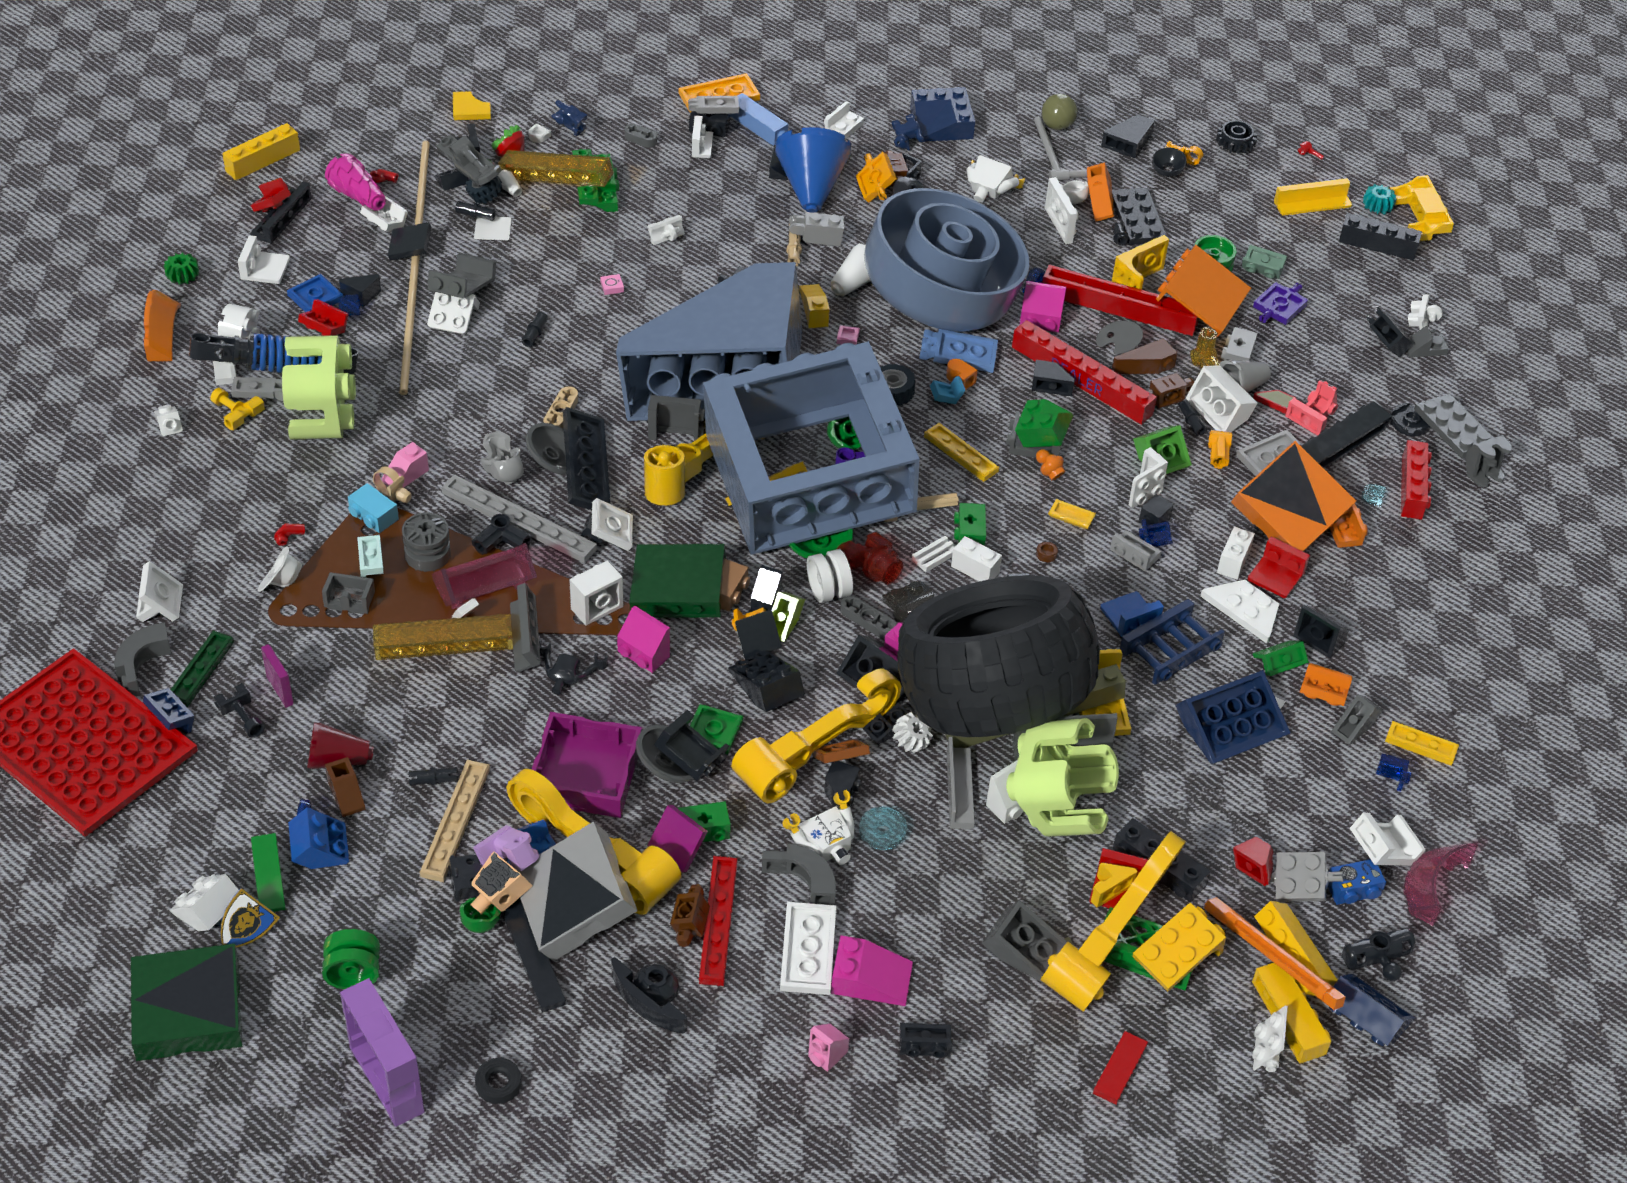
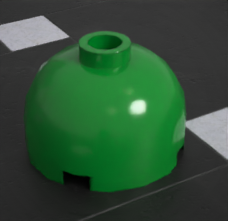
[827,416,861,450]

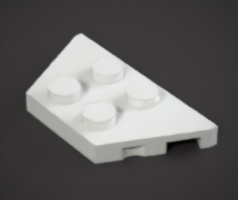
[1201,580,1279,643]

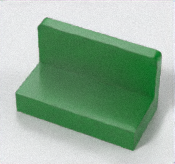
[1253,640,1309,676]

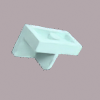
[357,535,384,577]

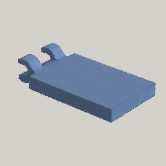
[919,329,998,373]

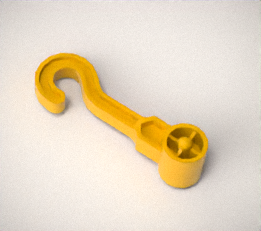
[644,434,766,506]
[731,668,901,804]
[506,769,681,915]
[1040,831,1186,1012]

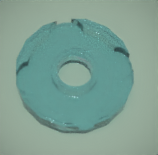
[859,807,907,850]

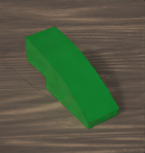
[251,833,286,912]

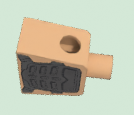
[470,851,533,915]

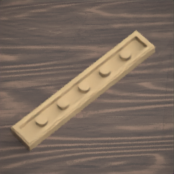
[420,760,490,882]

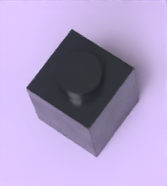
[1139,494,1174,532]

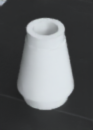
[498,170,522,197]

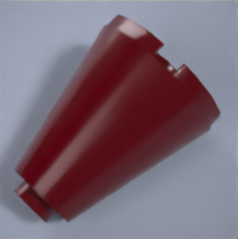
[307,722,374,769]

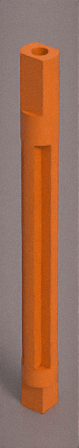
[1204,897,1345,1010]

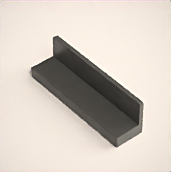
[510,583,541,673]

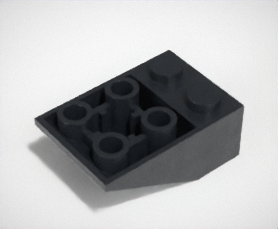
[728,650,805,712]

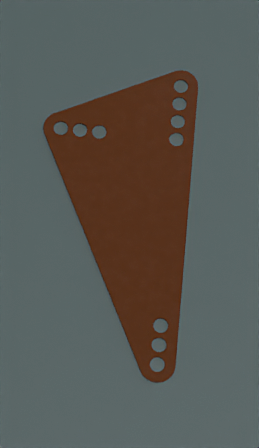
[268,508,631,636]

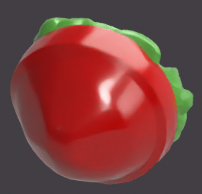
[492,125,525,159]

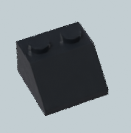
[1293,604,1349,659]

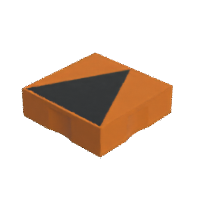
[1231,441,1356,552]

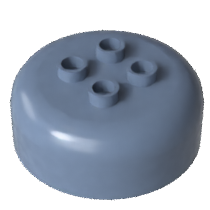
[864,188,1029,331]

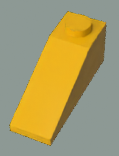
[799,284,830,328]

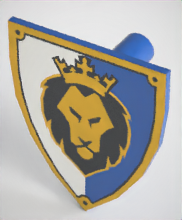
[220,888,280,947]

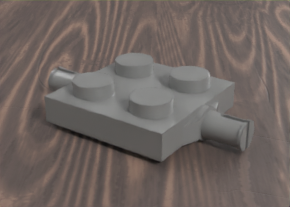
[1270,852,1344,902]

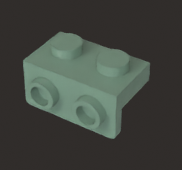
[1242,245,1287,279]

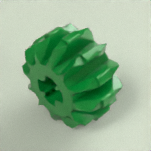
[164,252,199,285]

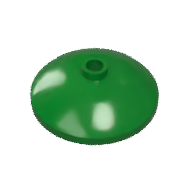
[789,529,853,558]

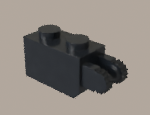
[1365,306,1414,358]

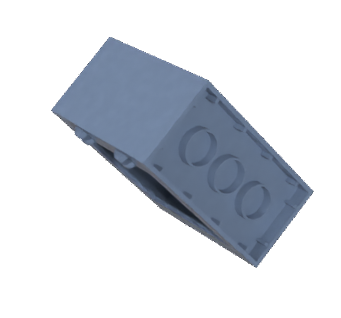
[703,341,920,555]

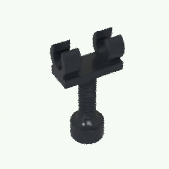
[213,683,265,738]

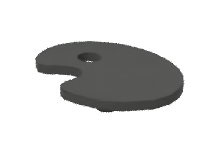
[1096,321,1143,355]

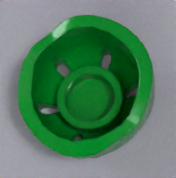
[460,898,501,933]

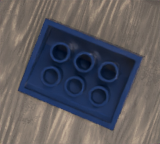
[1175,670,1290,765]

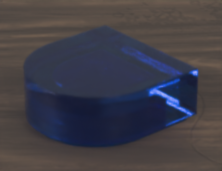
[339,294,361,316]

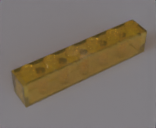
[498,150,614,187]
[373,614,513,660]

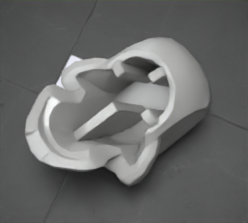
[480,431,524,484]

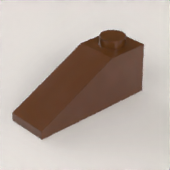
[1112,338,1178,374]

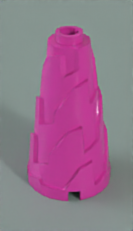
[325,153,386,211]

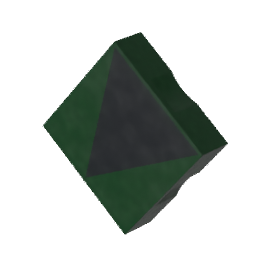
[131,944,243,1061]

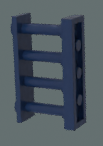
[1120,598,1225,685]

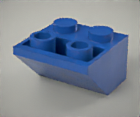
[288,807,349,869]

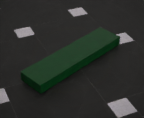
[170,630,234,707]

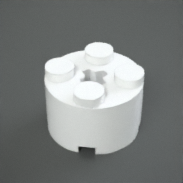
[218,304,260,343]

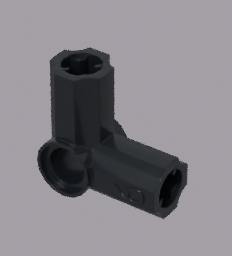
[472,514,532,555]

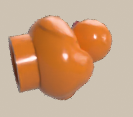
[1036,449,1066,481]

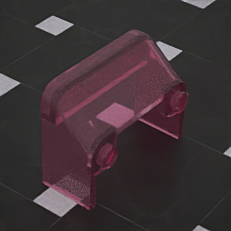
[431,543,537,609]

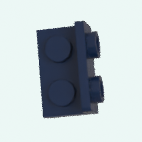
[143,688,194,734]

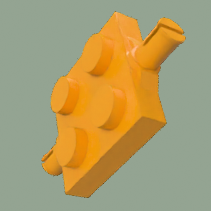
[855,152,897,203]

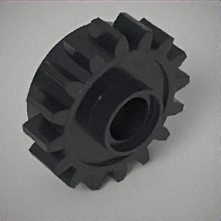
[1216,120,1258,154]

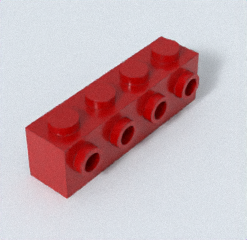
[1401,440,1432,520]

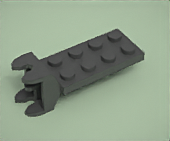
[1415,394,1512,487]

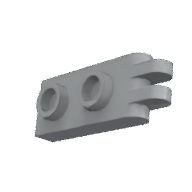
[688,96,739,114]

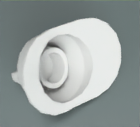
[257,546,302,592]

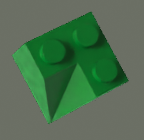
[1015,399,1073,447]

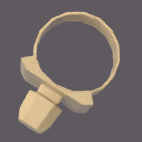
[373,467,411,503]

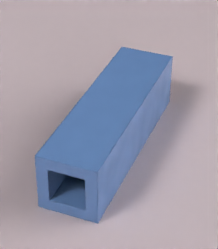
[730,93,788,145]

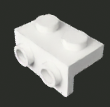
[360,196,408,232]

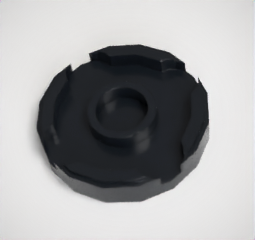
[1390,403,1430,436]

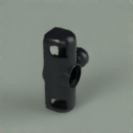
[1342,928,1416,982]

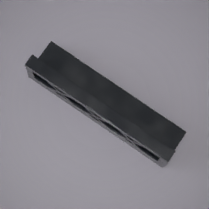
[250,181,312,244]

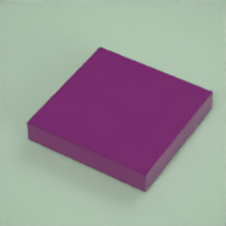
[261,644,293,708]
[647,805,708,873]

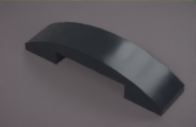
[611,957,687,1034]

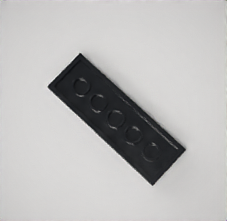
[563,407,611,511]

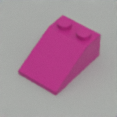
[831,935,913,1006]

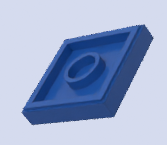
[287,274,344,312]

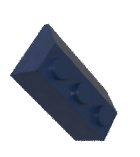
[1329,974,1415,1046]

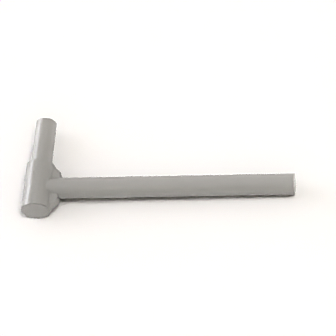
[1034,116,1087,181]

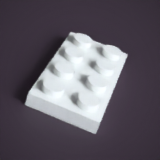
[780,902,836,995]

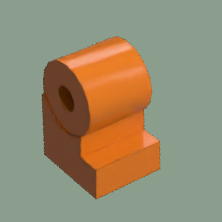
[946,359,978,390]

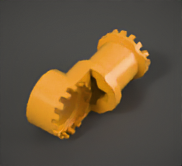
[1165,141,1203,166]

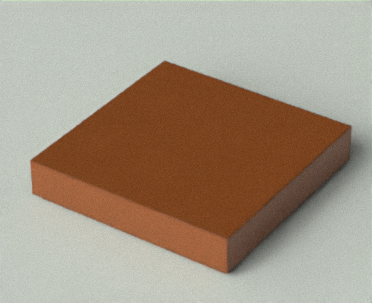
[813,739,870,763]

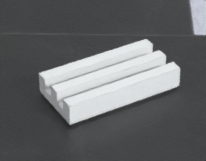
[912,536,956,572]

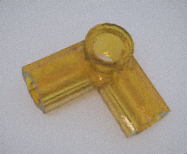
[1190,327,1220,368]

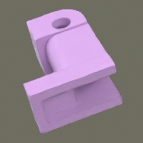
[473,825,539,871]

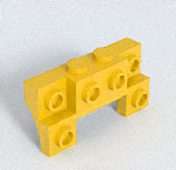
[1390,175,1454,241]

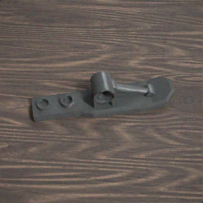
[436,135,502,186]

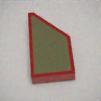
[1253,390,1296,414]

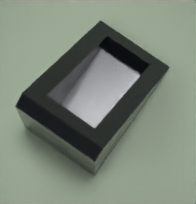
[339,274,381,307]

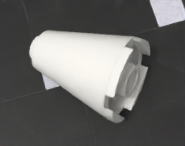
[830,243,871,296]

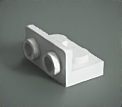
[824,101,864,139]
[692,116,713,158]

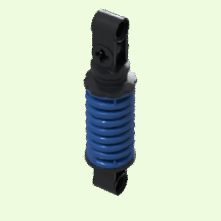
[189,332,358,374]

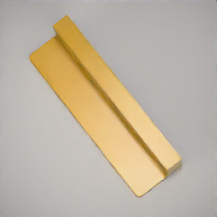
[1274,178,1352,216]

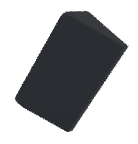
[769,145,788,180]
[435,169,469,190]

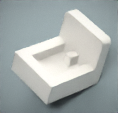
[154,405,183,436]

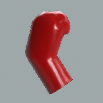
[369,169,399,183]
[274,523,305,546]

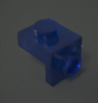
[1139,519,1173,547]
[1376,753,1412,791]

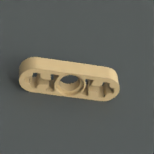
[544,387,578,428]

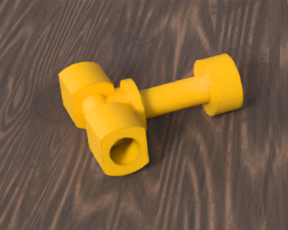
[210,388,265,430]

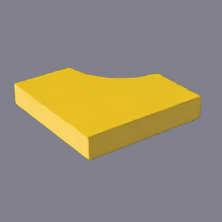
[453,92,491,120]

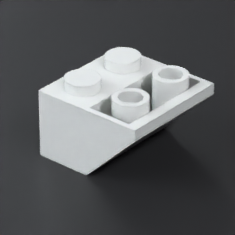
[170,874,239,931]

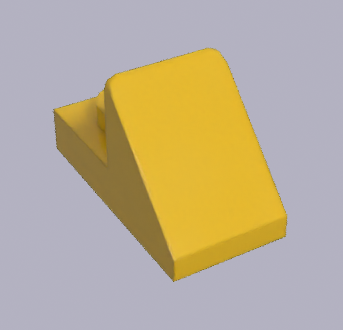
[1091,863,1138,908]

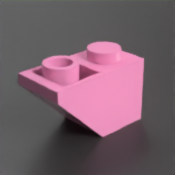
[808,1023,849,1072]

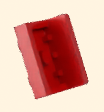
[250,178,291,212]
[298,299,348,336]

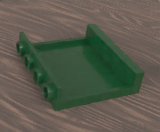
[629,544,726,618]

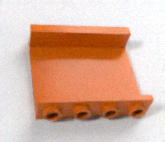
[1156,244,1251,343]

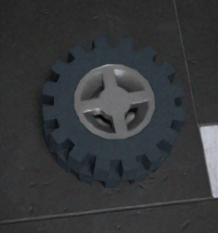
[465,175,503,204]

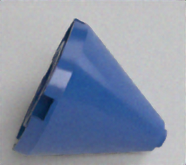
[775,127,851,213]

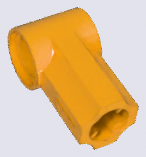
[1208,430,1232,469]

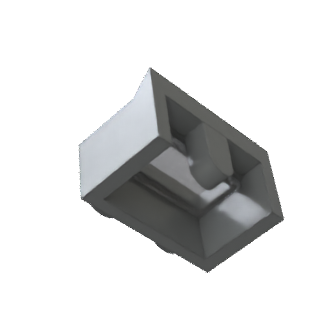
[322,572,375,614]

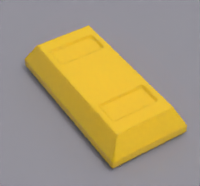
[1048,499,1096,529]

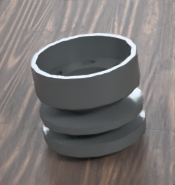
[402,512,451,572]

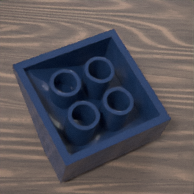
[910,87,975,142]

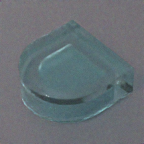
[1362,484,1386,507]

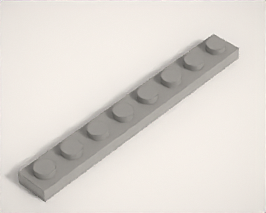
[441,475,597,563]

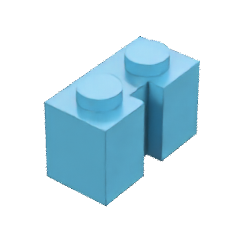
[348,483,399,533]

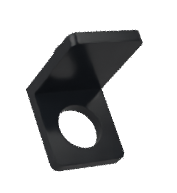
[903,153,922,180]

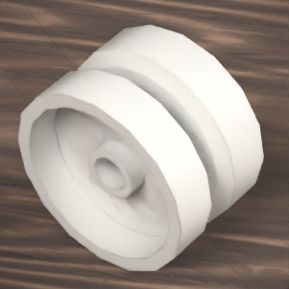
[807,549,853,603]

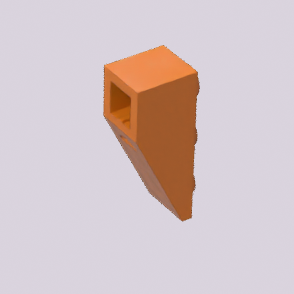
[1087,163,1114,222]

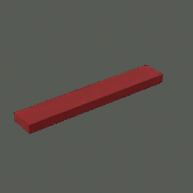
[699,856,738,986]

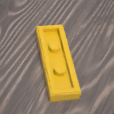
[1385,721,1459,766]

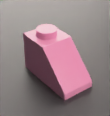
[382,442,429,488]

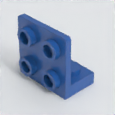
[1100,591,1164,637]

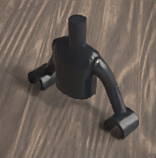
[539,640,608,695]

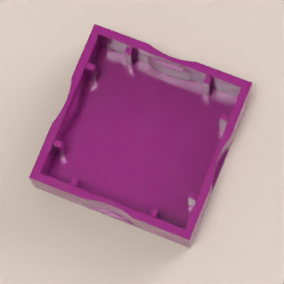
[531,712,642,818]

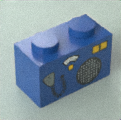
[1328,859,1386,905]

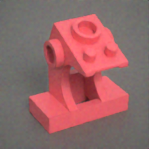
[1285,380,1338,436]

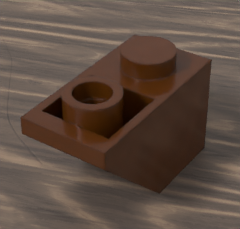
[325,757,366,817]

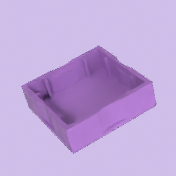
[340,978,424,1127]

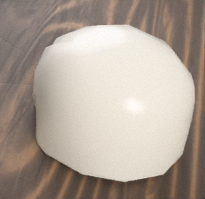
[1063,180,1089,204]

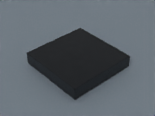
[387,222,432,261]

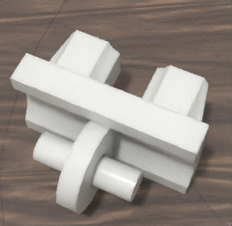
[648,215,685,245]
[1408,294,1442,330]

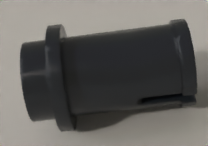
[1112,222,1129,245]

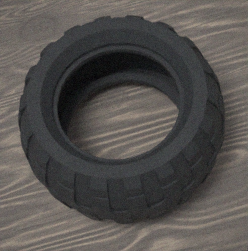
[898,575,1100,737]

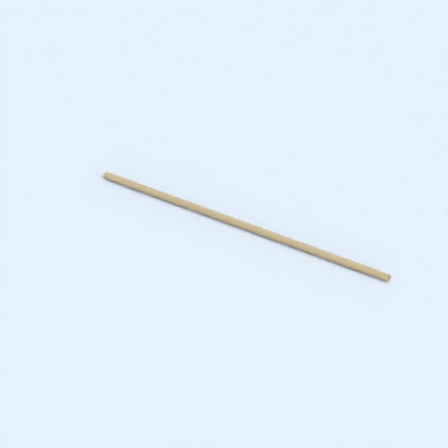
[399,141,430,395]

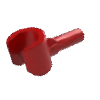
[1298,141,1324,160]

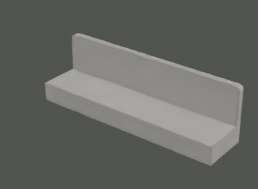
[946,737,975,829]

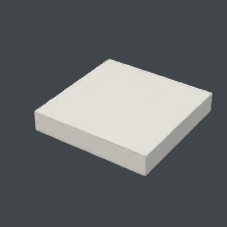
[592,498,633,551]

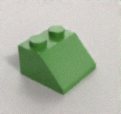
[1133,425,1192,474]

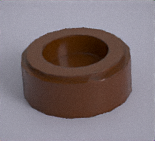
[1036,542,1058,563]

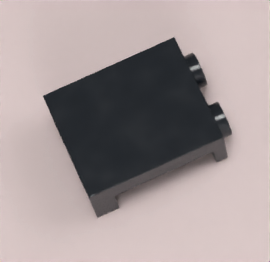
[654,710,730,781]

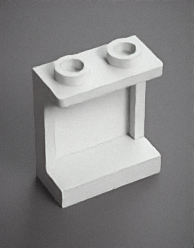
[1349,812,1425,866]

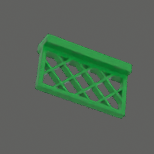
[1104,907,1193,991]

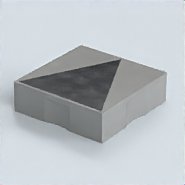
[516,821,637,961]

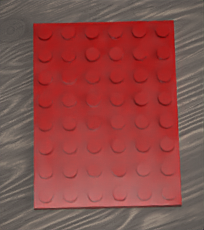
[0,648,198,837]

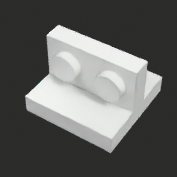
[136,561,183,622]

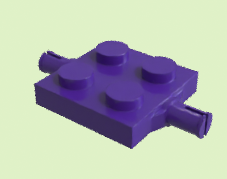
[1253,282,1308,325]

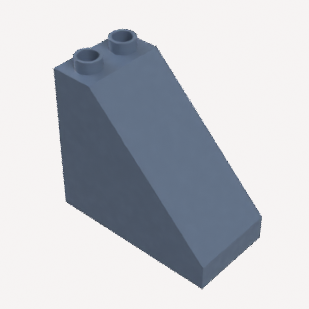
[616,262,802,421]

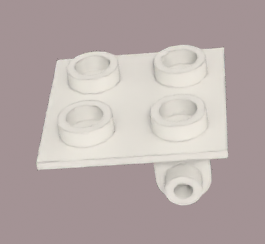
[1252,1005,1288,1072]

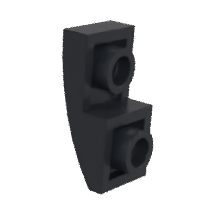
[862,702,909,745]

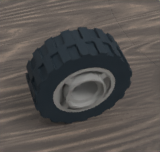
[880,364,915,406]

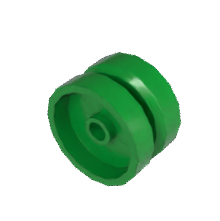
[1194,235,1237,272]
[322,929,380,989]

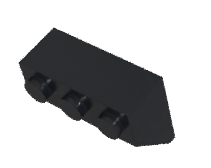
[836,635,906,707]

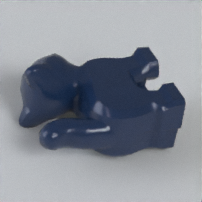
[551,100,587,137]
[891,114,924,151]

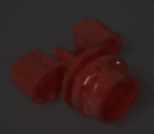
[837,532,904,585]

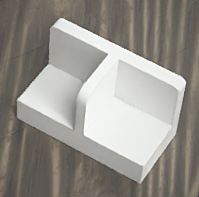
[213,354,237,385]

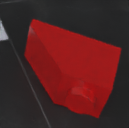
[1233,837,1274,886]

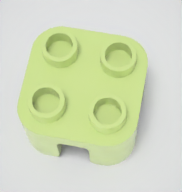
[282,336,356,440]
[1006,718,1119,837]

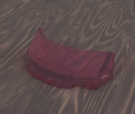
[1403,843,1478,926]

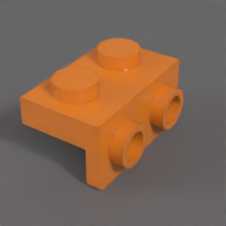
[1330,503,1368,548]
[1300,663,1353,706]

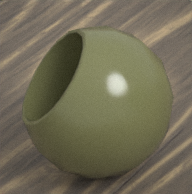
[1041,94,1078,130]

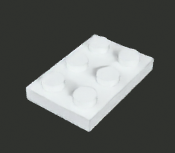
[1045,177,1078,244]

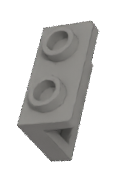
[1110,530,1162,571]

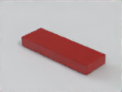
[1093,1031,1148,1105]

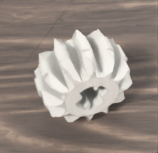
[892,712,933,753]

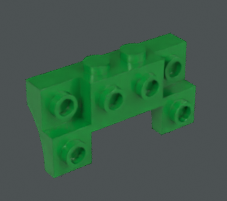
[572,149,619,212]

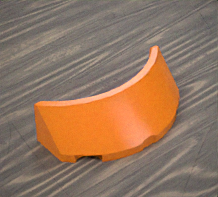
[144,290,181,361]

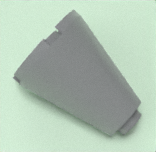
[1219,359,1271,393]

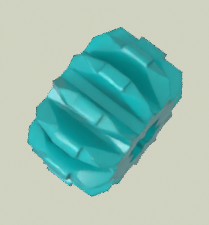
[1363,184,1396,215]

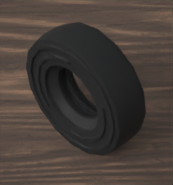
[475,1058,522,1104]

